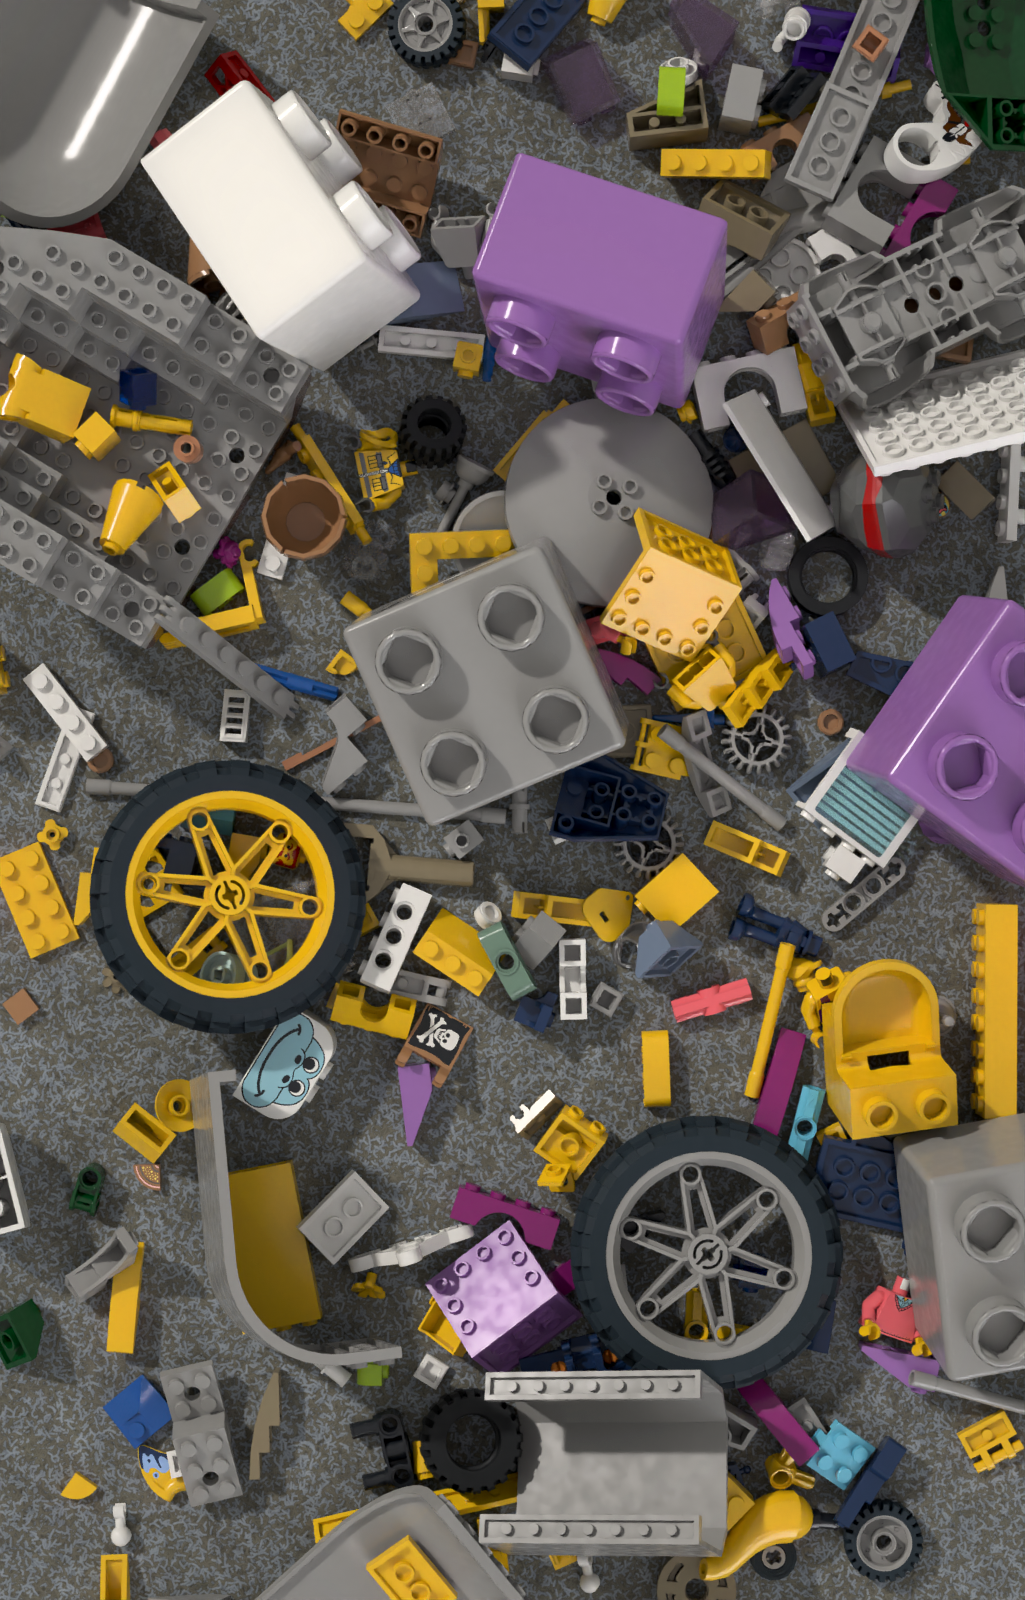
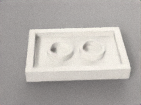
[296,1170,389,1265]

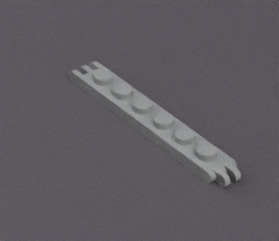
[153,595,299,720]

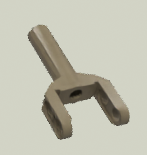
[315,822,475,904]

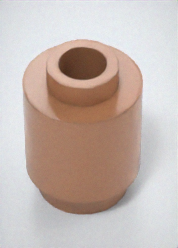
[173,435,204,464]

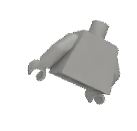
[428,202,495,279]

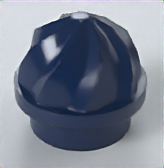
[723,426,747,453]

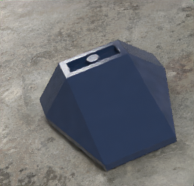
[549,754,669,842]

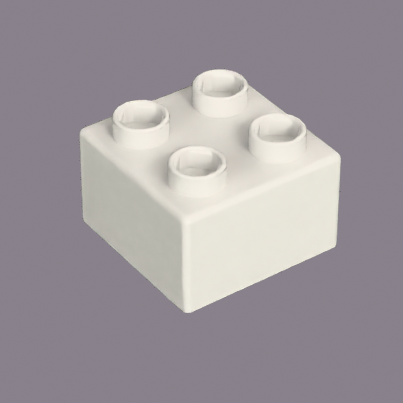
[141,80,422,371]

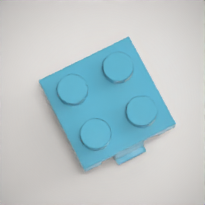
[805,1419,876,1490]

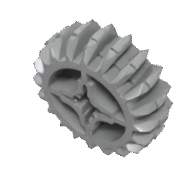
[720,705,792,775]
[613,815,684,880]

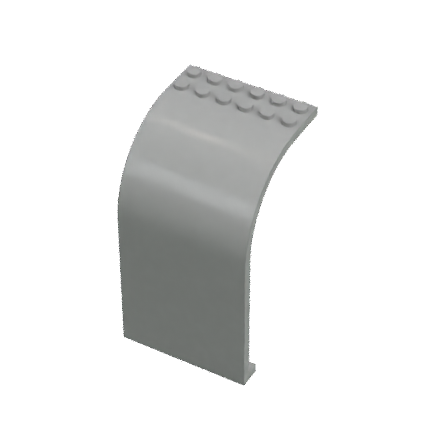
[189,1069,402,1369]
[255,1485,530,1600]

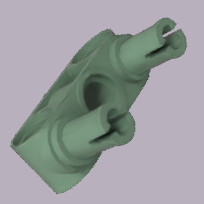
[477,921,537,1001]

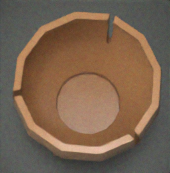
[260,474,348,561]

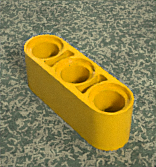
[641,1030,671,1107]

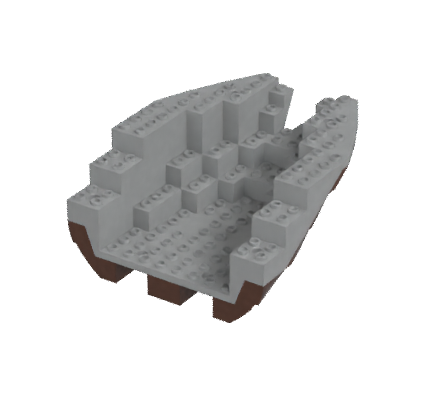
[0,226,311,649]

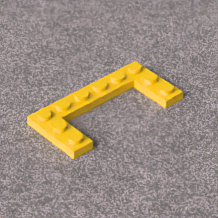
[409,529,515,593]

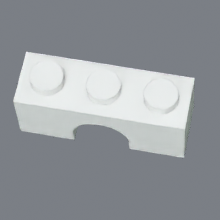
[805,229,861,265]
[559,938,587,1020]

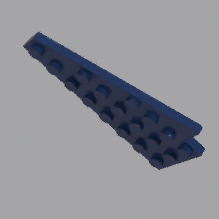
[815,1134,903,1233]

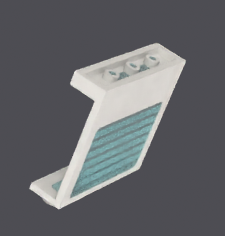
[795,728,918,868]

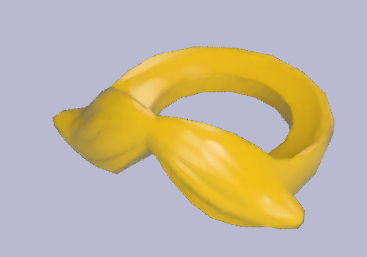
[359,428,398,448]

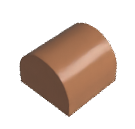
[852,24,889,63]

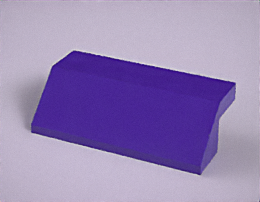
[792,4,902,83]

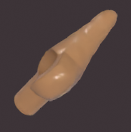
[265,439,302,475]

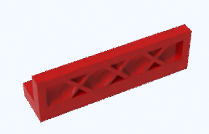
[204,50,275,102]

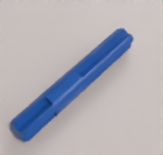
[255,663,339,701]

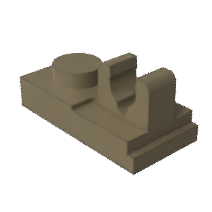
[510,1090,564,1140]

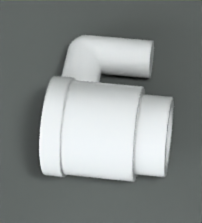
[772,7,811,52]

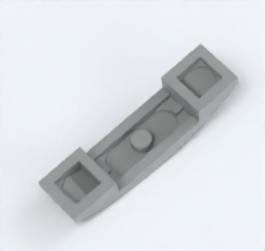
[681,709,732,818]

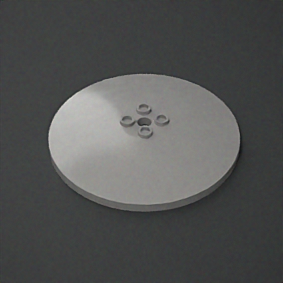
[504,398,714,608]

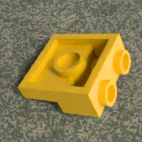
[533,1104,609,1180]

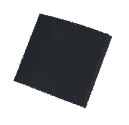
[759,66,827,121]

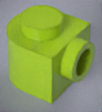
[357,1362,389,1386]

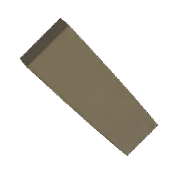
[249,1367,282,1480]

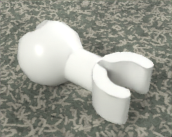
[111,1503,132,1547]
[577,1556,600,1593]

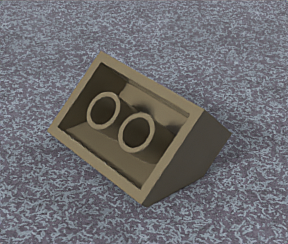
[698,179,791,261]

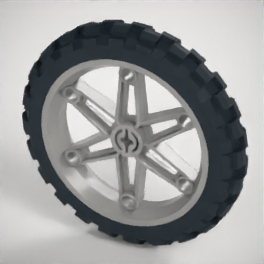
[570,1115,843,1390]

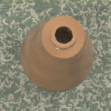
[187,237,226,298]

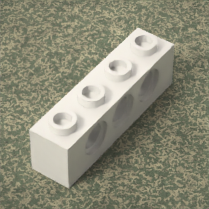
[357,883,432,995]

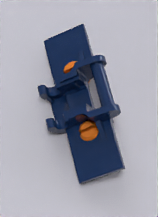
[519,1332,632,1372]

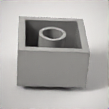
[718,63,767,136]

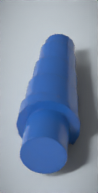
[482,336,497,382]

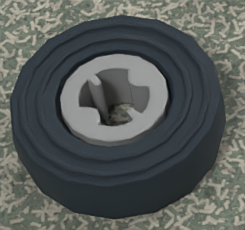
[750,1542,797,1580]

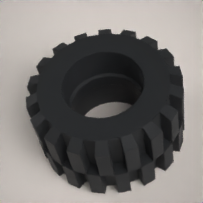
[398,395,467,469]

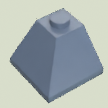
[635,920,703,978]

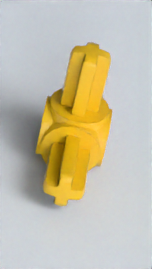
[764,1448,815,1490]

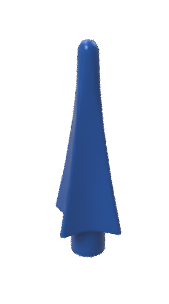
[652,710,725,728]

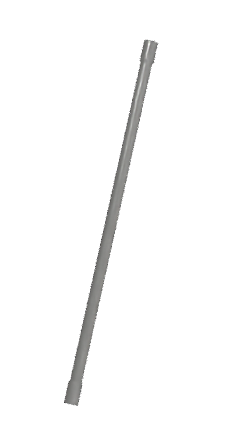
[86,778,506,824]

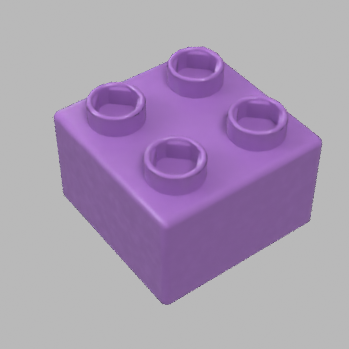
[472,153,728,417]
[846,595,1025,888]

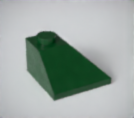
[0,1299,44,1370]

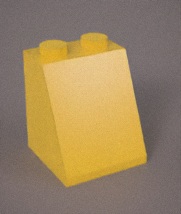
[633,853,719,926]

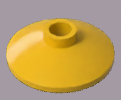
[155,1079,194,1132]

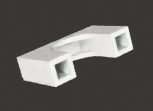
[692,345,808,434]

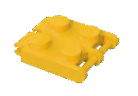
[630,717,689,780]

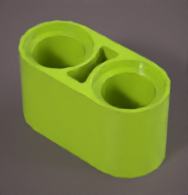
[656,66,686,117]
[190,568,246,616]

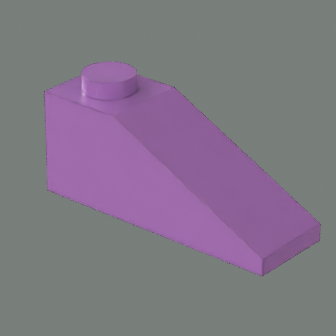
[398,1062,437,1146]
[858,1341,940,1394]

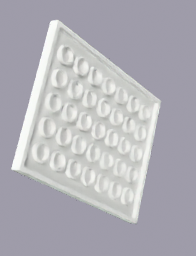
[836,349,1025,477]

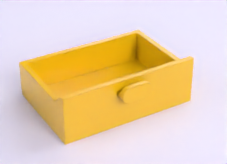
[418,1296,467,1357]

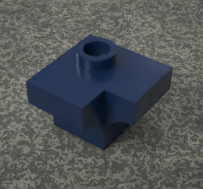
[514,990,558,1033]

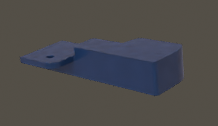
[833,1436,907,1528]

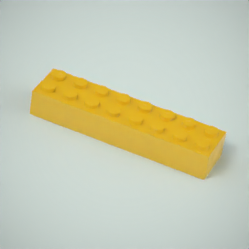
[970,903,1018,1119]

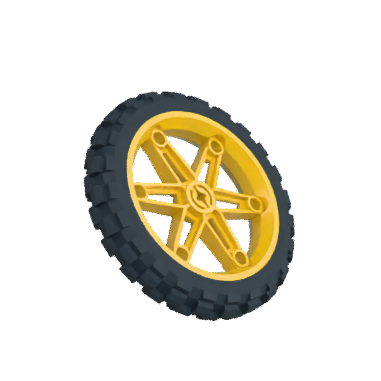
[90,759,367,1034]

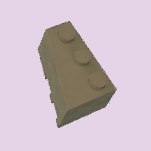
[626,79,709,151]

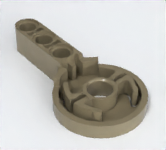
[656,1556,736,1600]

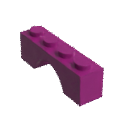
[879,179,959,257]
[450,1182,560,1250]

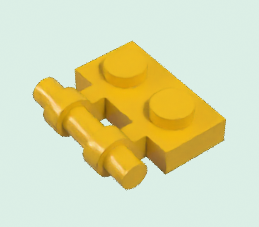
[956,1409,1024,1474]

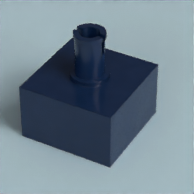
[787,611,857,679]

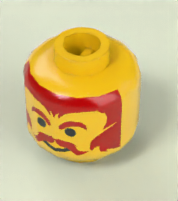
[268,832,306,870]

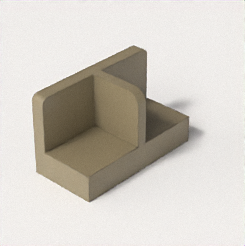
[938,461,996,520]

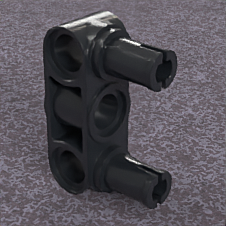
[350,1408,414,1491]

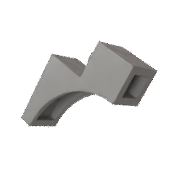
[64,1226,139,1305]

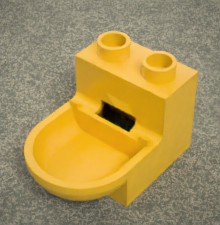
[821,959,958,1140]

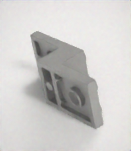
[160,1360,243,1507]

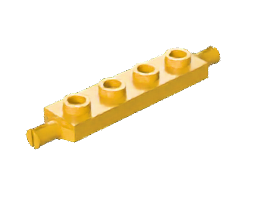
[290,423,372,545]

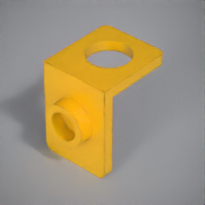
[537,1164,576,1192]

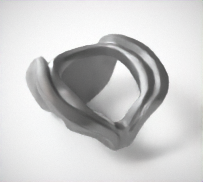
[612,921,650,974]

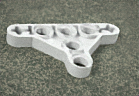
[348,1223,475,1273]

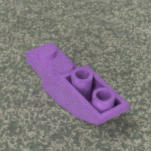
[769,578,816,680]

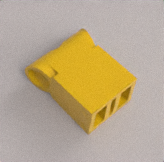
[0,353,91,444]

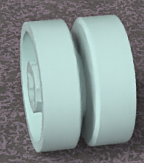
[200,951,258,984]

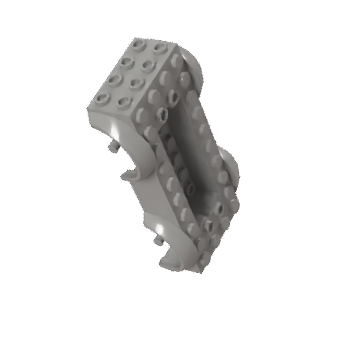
[786,185,1025,409]

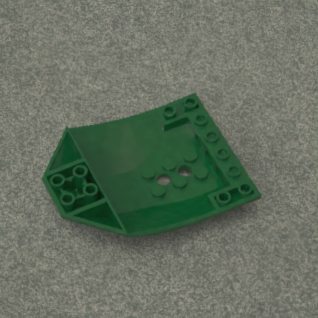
[924,0,1025,152]

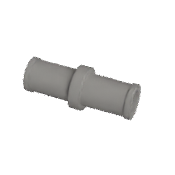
[509,787,530,834]

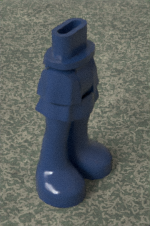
[727,893,823,957]

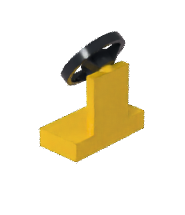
[477,0,504,64]

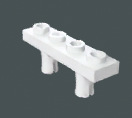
[995,444,1025,543]

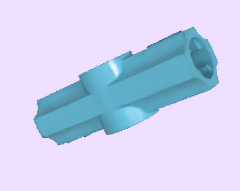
[788,1084,825,1161]

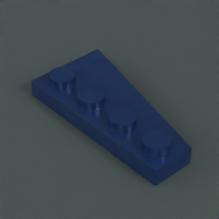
[846,651,914,696]

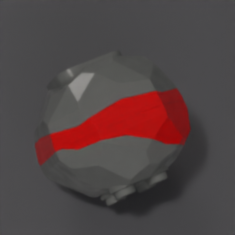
[830,451,945,559]

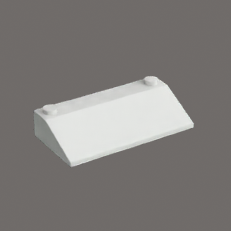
[722,389,835,542]

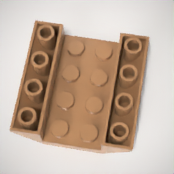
[336,109,443,238]

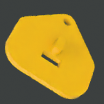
[582,888,633,942]

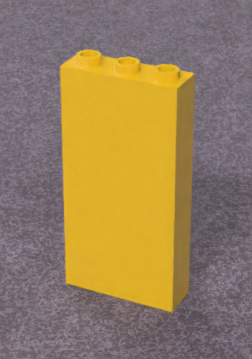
[228,1160,323,1334]

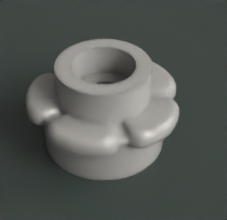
[434,480,456,504]

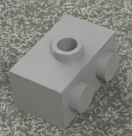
[512,911,567,970]

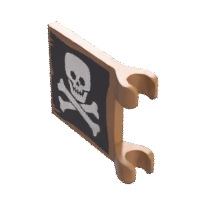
[395,1003,473,1088]

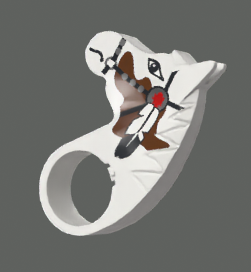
[884,81,982,184]

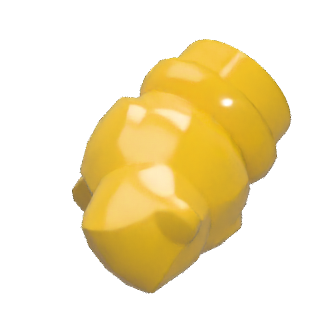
[787,956,823,992]

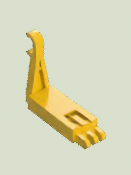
[159,539,266,650]

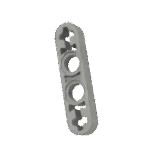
[821,857,906,932]

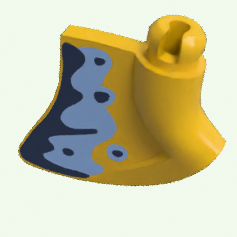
[138,1445,186,1502]

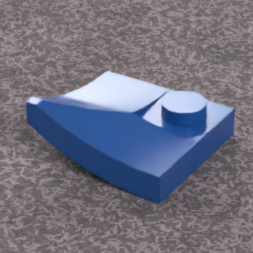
[103,1374,172,1449]

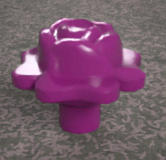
[213,536,241,568]

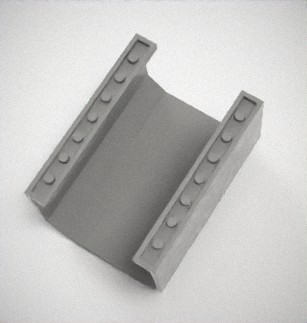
[479,1370,728,1557]

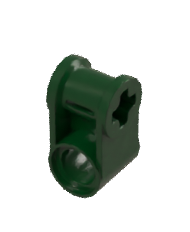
[69,1163,106,1217]

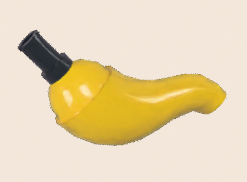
[699,1490,840,1581]

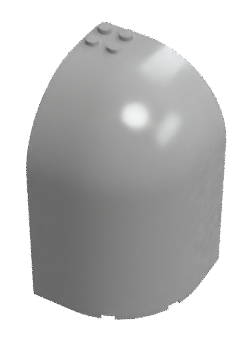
[0,0,220,228]

